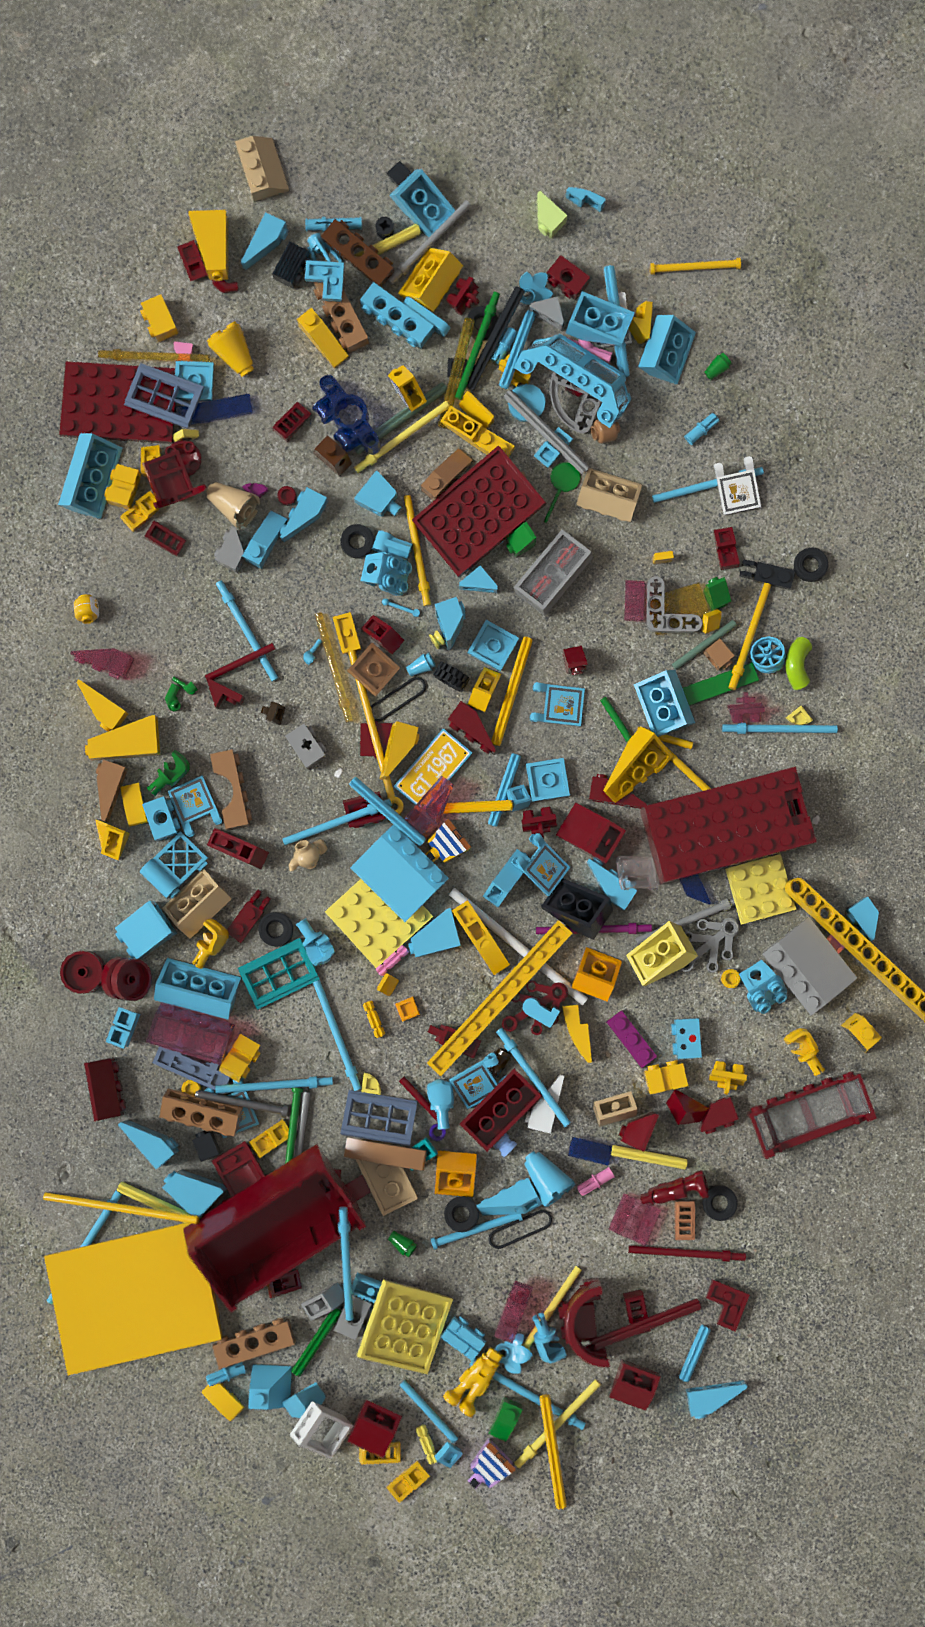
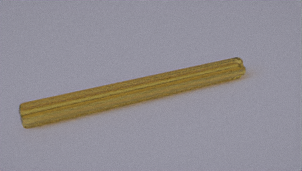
[438,318,474,429]

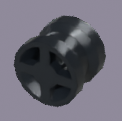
[375,217,394,240]

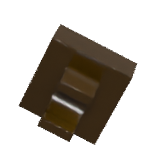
[261,702,286,725]

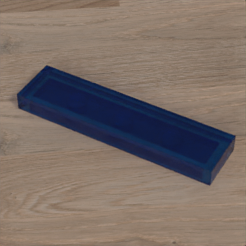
[175,393,253,427]

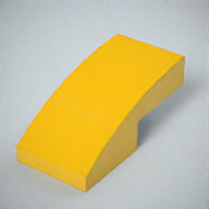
[121,491,160,532]
[120,783,148,827]
[248,1119,289,1158]
[201,1383,245,1422]
[386,1461,430,1503]

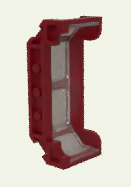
[747,1071,877,1159]

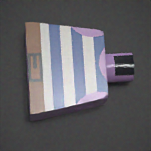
[468,1438,516,1489]

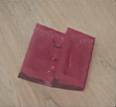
[608,1193,662,1246]

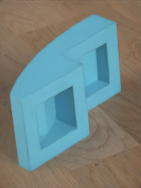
[566,187,606,212]
[534,427,573,468]

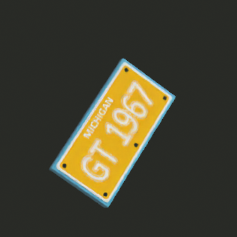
[394,729,472,811]

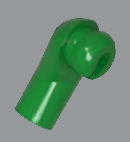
[165,683,181,712]

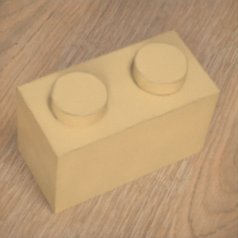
[593,1091,637,1127]

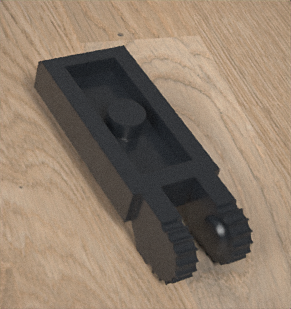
[739,560,795,590]

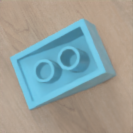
[389,169,456,237]
[566,291,635,345]
[118,1120,180,1169]

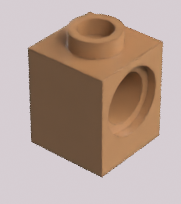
[703,638,734,671]

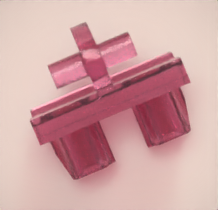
[727,692,765,724]

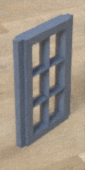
[124,363,204,429]
[340,1090,417,1146]

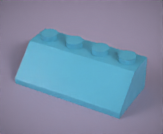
[58,433,123,519]
[154,958,241,1020]

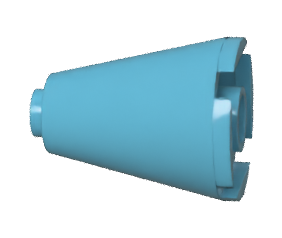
[524,1151,576,1207]

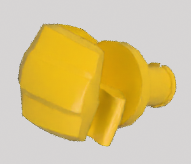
[192,919,229,969]
[783,1028,825,1076]

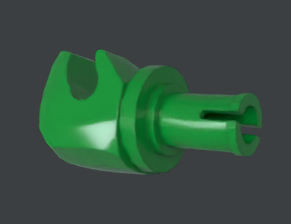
[147,750,190,796]

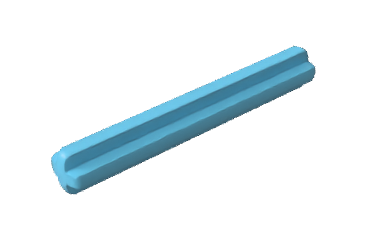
[488,753,521,827]

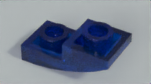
[568,1137,612,1166]

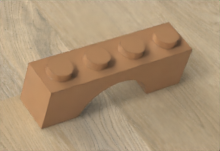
[210,749,252,830]

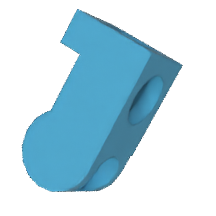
[523,997,561,1028]

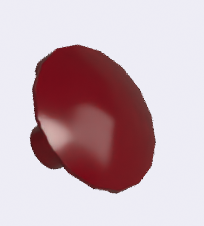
[165,440,202,477]

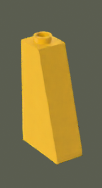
[188,210,228,281]
[85,715,160,761]

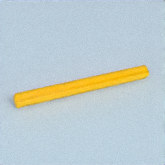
[491,636,533,746]
[540,1394,567,1509]

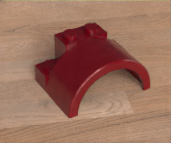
[558,1278,610,1368]

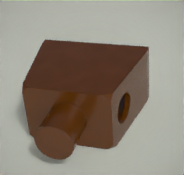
[313,435,352,477]

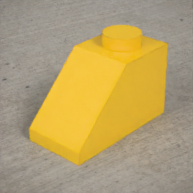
[468,667,501,712]

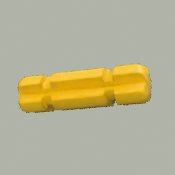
[363,1001,385,1038]

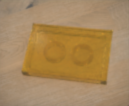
[645,582,709,635]

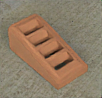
[674,1200,695,1240]

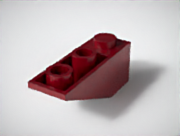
[447,701,496,755]

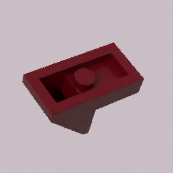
[207,679,245,710]

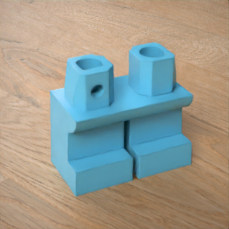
[106,1007,141,1049]

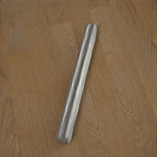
[504,390,589,474]

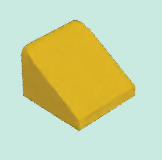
[377,973,399,996]

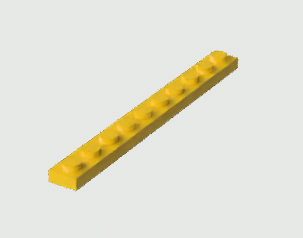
[427,920,572,1076]

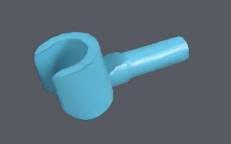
[303,639,322,665]

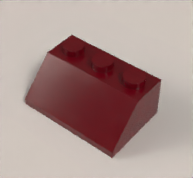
[84,1057,126,1121]

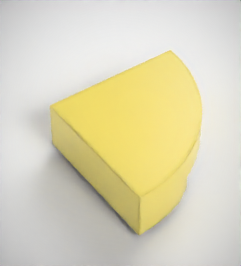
[173,429,199,442]
[786,706,813,725]
[361,1072,381,1095]

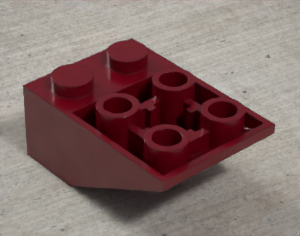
[556,802,626,865]

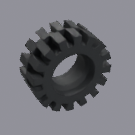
[433,661,470,692]

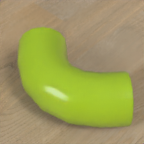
[785,637,812,690]

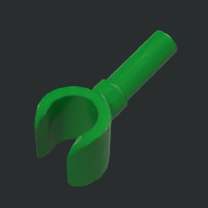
[172,676,198,695]

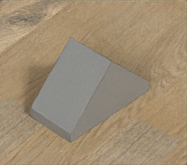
[529,297,564,331]

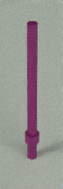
[536,923,652,935]

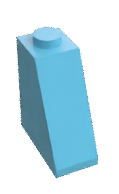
[483,849,530,907]
[408,908,461,957]

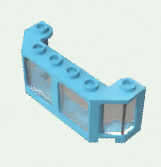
[513,334,631,428]

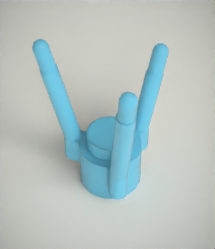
[308,233,342,262]

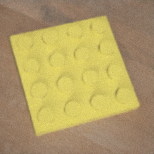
[325,879,433,968]
[357,1279,453,1374]

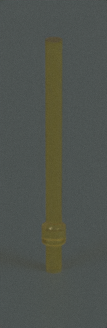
[98,349,210,362]
[315,612,353,723]

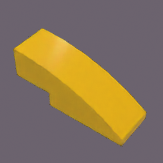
[562,1005,592,1063]

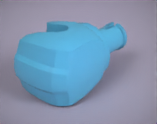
[296,918,335,966]
[427,1079,454,1129]
[532,1313,567,1363]

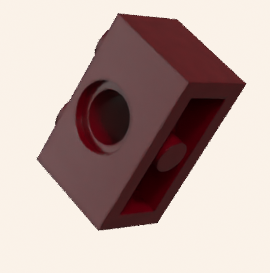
[547,255,590,301]

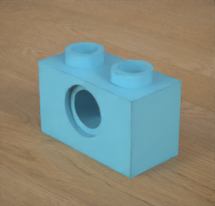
[142,796,180,841]

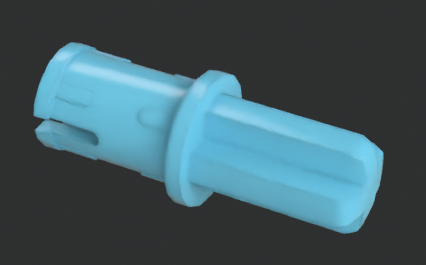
[490,327,518,365]
[684,413,719,445]
[206,1362,246,1387]

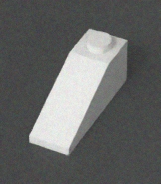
[525,1074,564,1133]

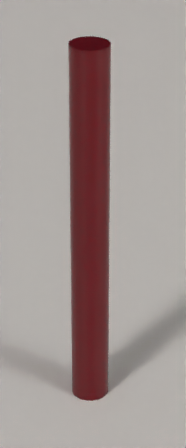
[205,643,276,681]

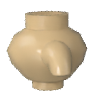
[289,839,327,871]

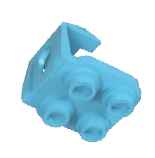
[361,553,412,596]
[739,960,787,1014]

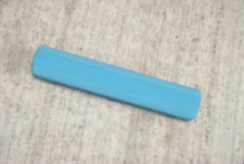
[679,1325,711,1382]

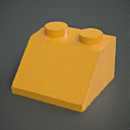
[571,947,622,1002]
[434,1151,477,1197]

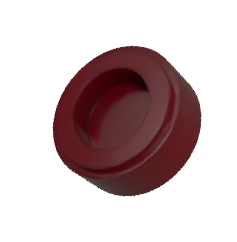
[277,486,297,506]

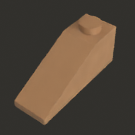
[421,448,473,501]
[96,760,128,823]

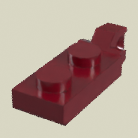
[427,1024,481,1058]

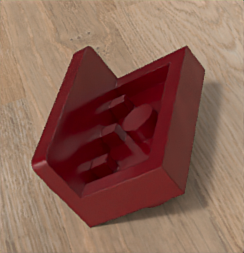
[343,791,386,828]

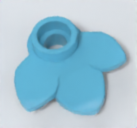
[519,272,553,304]
[495,1333,533,1374]

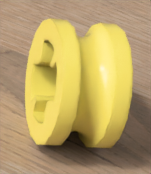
[429,630,446,649]

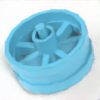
[750,636,786,674]

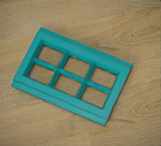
[238,938,320,1010]

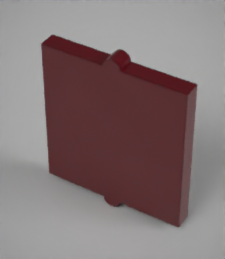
[360,721,392,758]

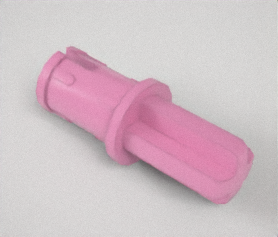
[577,1166,615,1196]

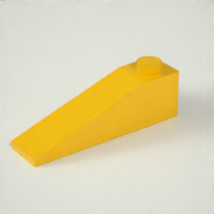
[603,726,673,803]

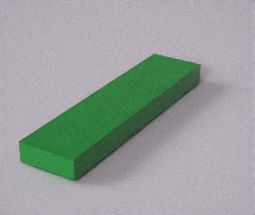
[683,663,759,706]

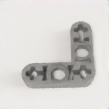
[646,576,702,633]

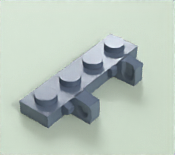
[152,1037,230,1094]

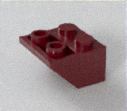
[609,1359,661,1411]
[347,1400,402,1459]

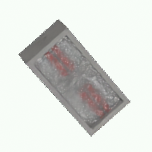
[514,530,593,616]

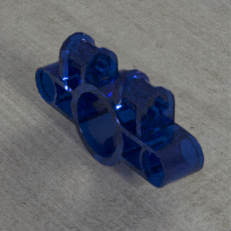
[312,375,381,455]

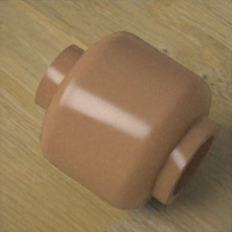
[591,420,620,444]

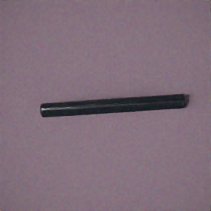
[466,287,525,391]

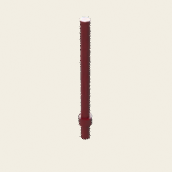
[628,1245,746,1262]

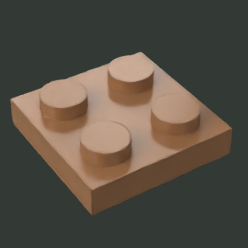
[347,642,400,696]

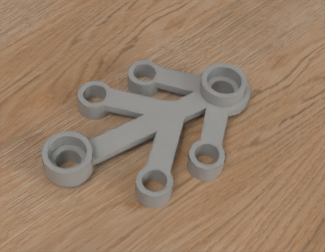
[680,918,740,973]

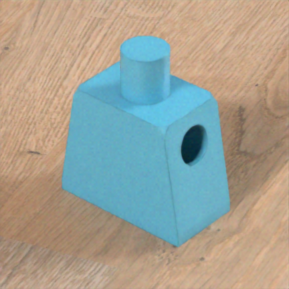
[354,470,402,517]

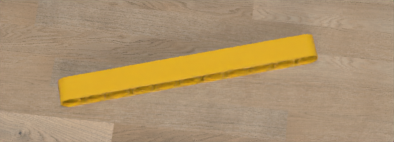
[785,878,925,1022]

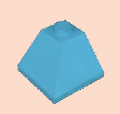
[248,1364,292,1410]

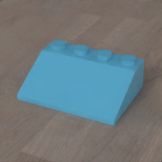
[351,824,449,922]

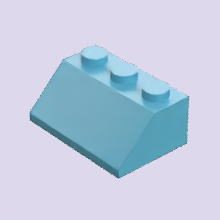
[638,315,696,384]
[435,597,466,650]
[634,670,695,737]

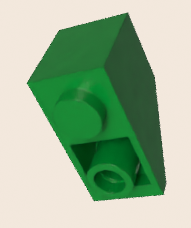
[703,577,732,611]

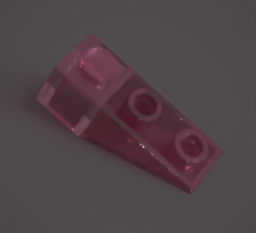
[70,648,134,680]

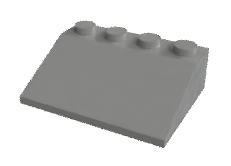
[762,917,857,1015]

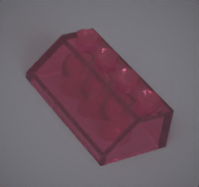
[146,1002,235,1065]

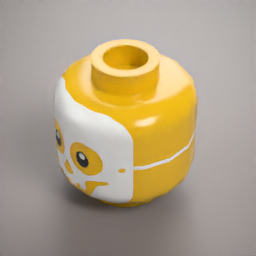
[74,594,99,624]

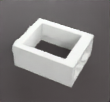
[290,1401,353,1459]

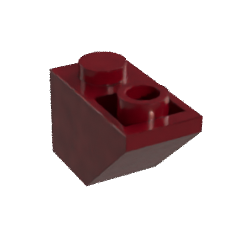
[562,645,588,676]
[698,1096,738,1134]

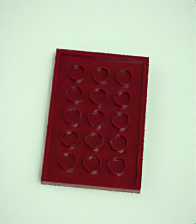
[59,361,176,444]
[412,445,547,578]

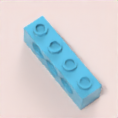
[360,282,434,349]

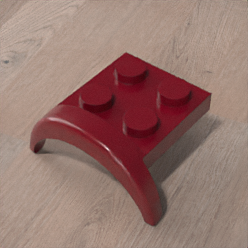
[142,450,207,509]
[212,1141,266,1203]

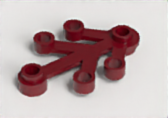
[502,980,568,1035]

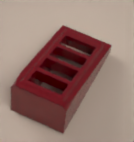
[272,402,312,442]
[143,520,187,557]
[623,1289,651,1334]

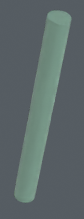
[672,620,737,670]

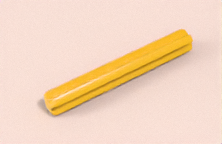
[438,800,513,814]

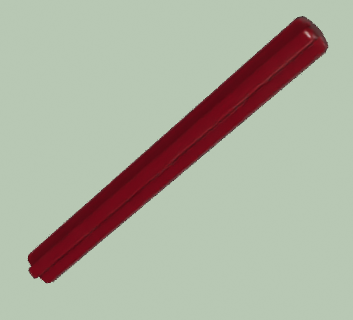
[591,1298,701,1350]

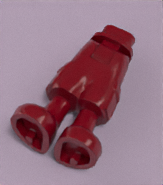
[640,1170,709,1205]

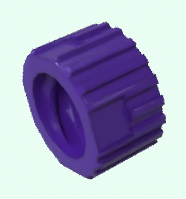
[429,1123,446,1141]

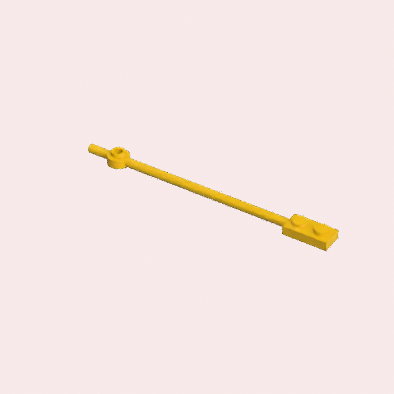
[333,612,404,815]

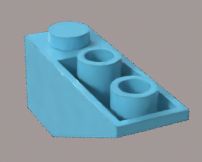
[279,487,328,542]
[587,858,637,911]
[476,1178,542,1216]

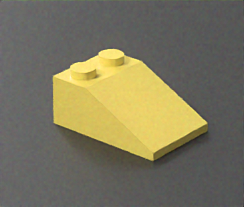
[626,921,698,986]

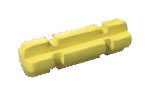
[416,1424,437,1464]

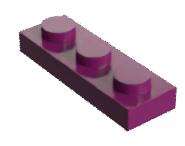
[606,1010,657,1068]

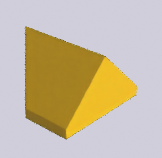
[95,819,130,860]

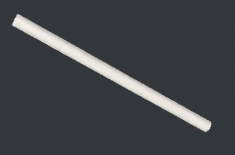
[449,888,588,1005]

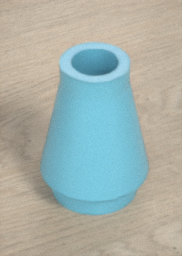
[406,653,436,677]

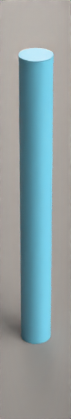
[399,1380,458,1444]

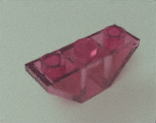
[494,1280,533,1344]

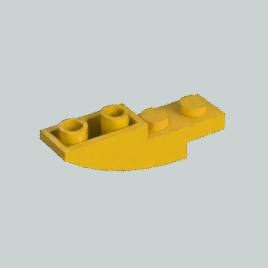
[440,406,515,457]
[452,900,510,975]

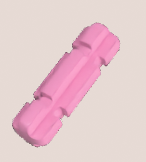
[376,945,409,976]

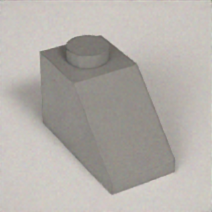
[301,1282,345,1321]

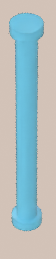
[431,1214,523,1250]

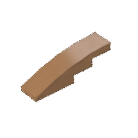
[344,1137,427,1171]

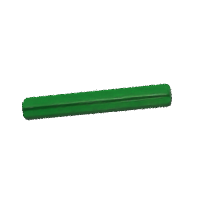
[292,1307,342,1377]

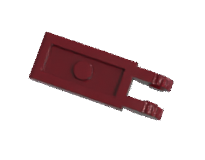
[227,889,271,943]

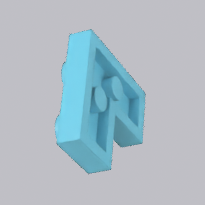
[305,260,344,302]

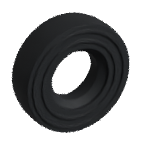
[465,306,499,341]
[340,524,375,559]
[794,547,828,582]
[258,912,293,947]
[702,1185,738,1221]
[444,1196,479,1232]

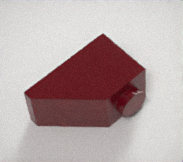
[361,615,405,655]

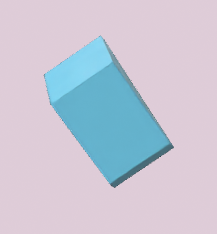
[459,565,497,593]

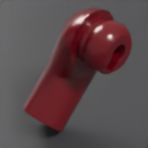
[212,280,239,293]

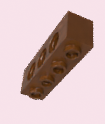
[321,219,394,287]

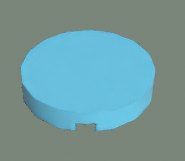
[508,384,545,422]

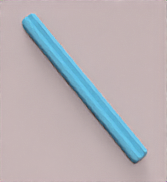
[604,265,630,377]

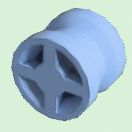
[493,1133,517,1157]

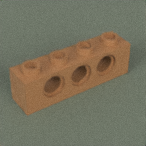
[313,282,369,353]
[159,1088,243,1136]
[212,1317,296,1369]

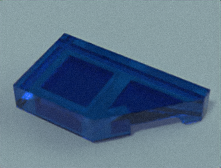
[679,875,711,905]

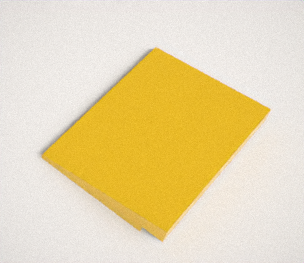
[44,1222,223,1375]

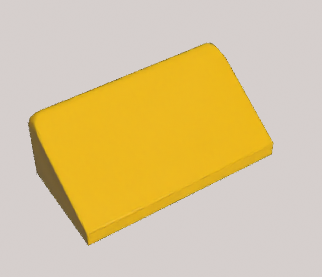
[459,391,494,429]

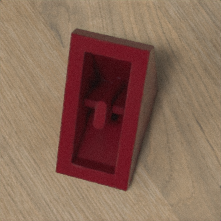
[666,1089,709,1125]
[267,1269,302,1298]

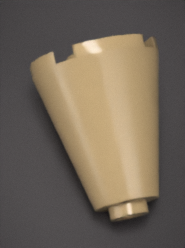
[206,482,260,529]

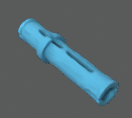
[305,217,362,232]

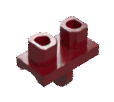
[446,276,480,316]
[521,806,557,839]

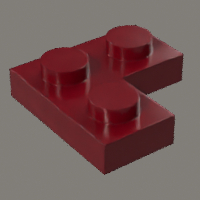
[705,1279,750,1332]

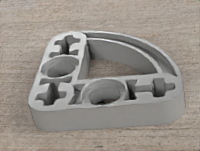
[550,371,601,433]

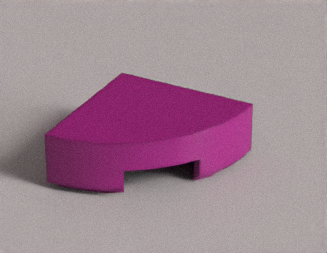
[242,483,269,499]

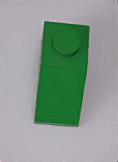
[505,522,537,558]
[488,1397,522,1442]

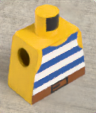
[388,365,427,412]
[425,819,471,864]

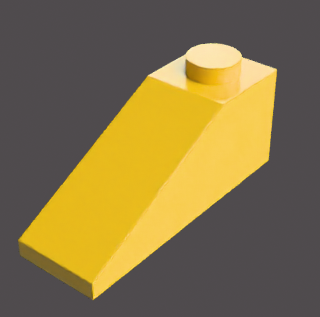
[297,308,349,369]
[77,679,128,732]
[379,721,420,780]

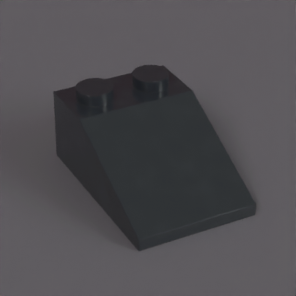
[541,878,613,940]

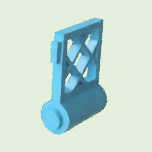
[140,831,208,899]

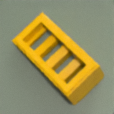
[359,1442,401,1465]

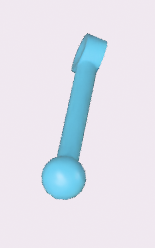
[382,598,420,617]

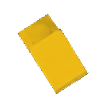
[628,301,653,344]
[141,445,161,477]

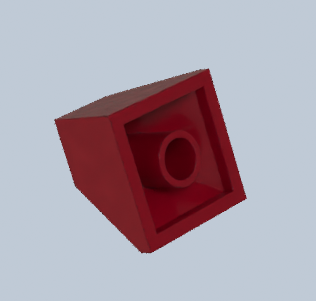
[618,1111,659,1152]

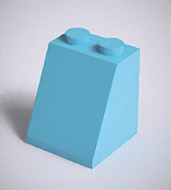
[115,901,177,959]
[162,1169,227,1218]

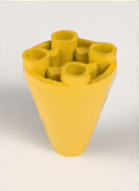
[207,321,254,377]

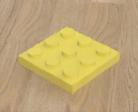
[725,854,796,924]

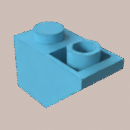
[846,897,879,942]

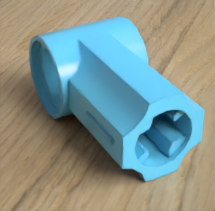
[372,531,413,560]

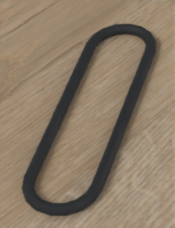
[371,677,426,722]
[488,1210,552,1249]

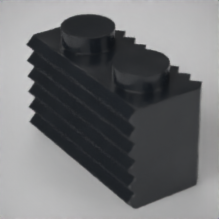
[272,241,312,289]

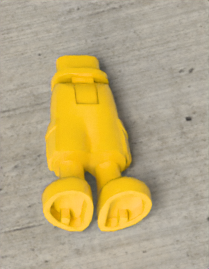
[443,1347,503,1418]

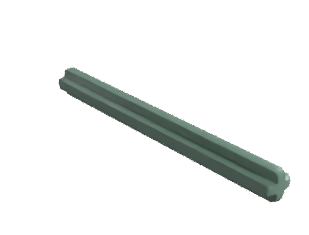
[353,382,448,454]

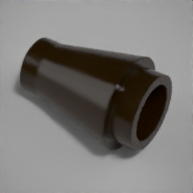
[489,1047,512,1078]

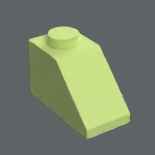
[537,191,567,238]

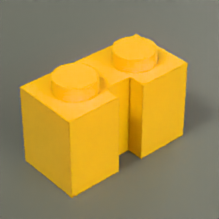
[140,294,179,342]
[105,464,141,510]
[219,1034,261,1083]
[644,1060,688,1094]

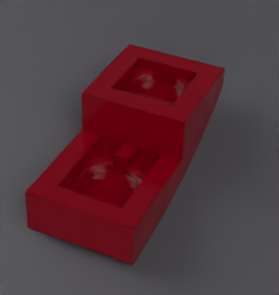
[177,240,208,282]
[713,527,740,570]

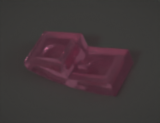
[624,580,645,621]

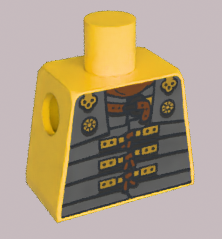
[841,1013,882,1053]

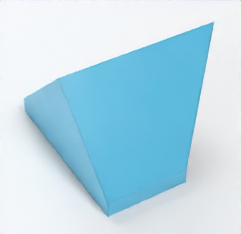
[282,1382,326,1418]

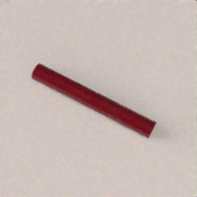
[399,1076,438,1122]

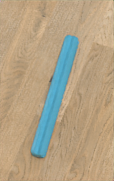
[499,310,535,389]
[349,777,426,846]

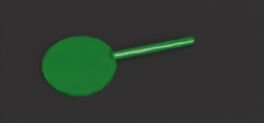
[544,462,580,523]

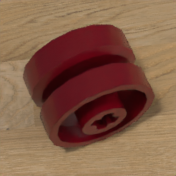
[60,951,106,994]
[101,957,152,1001]

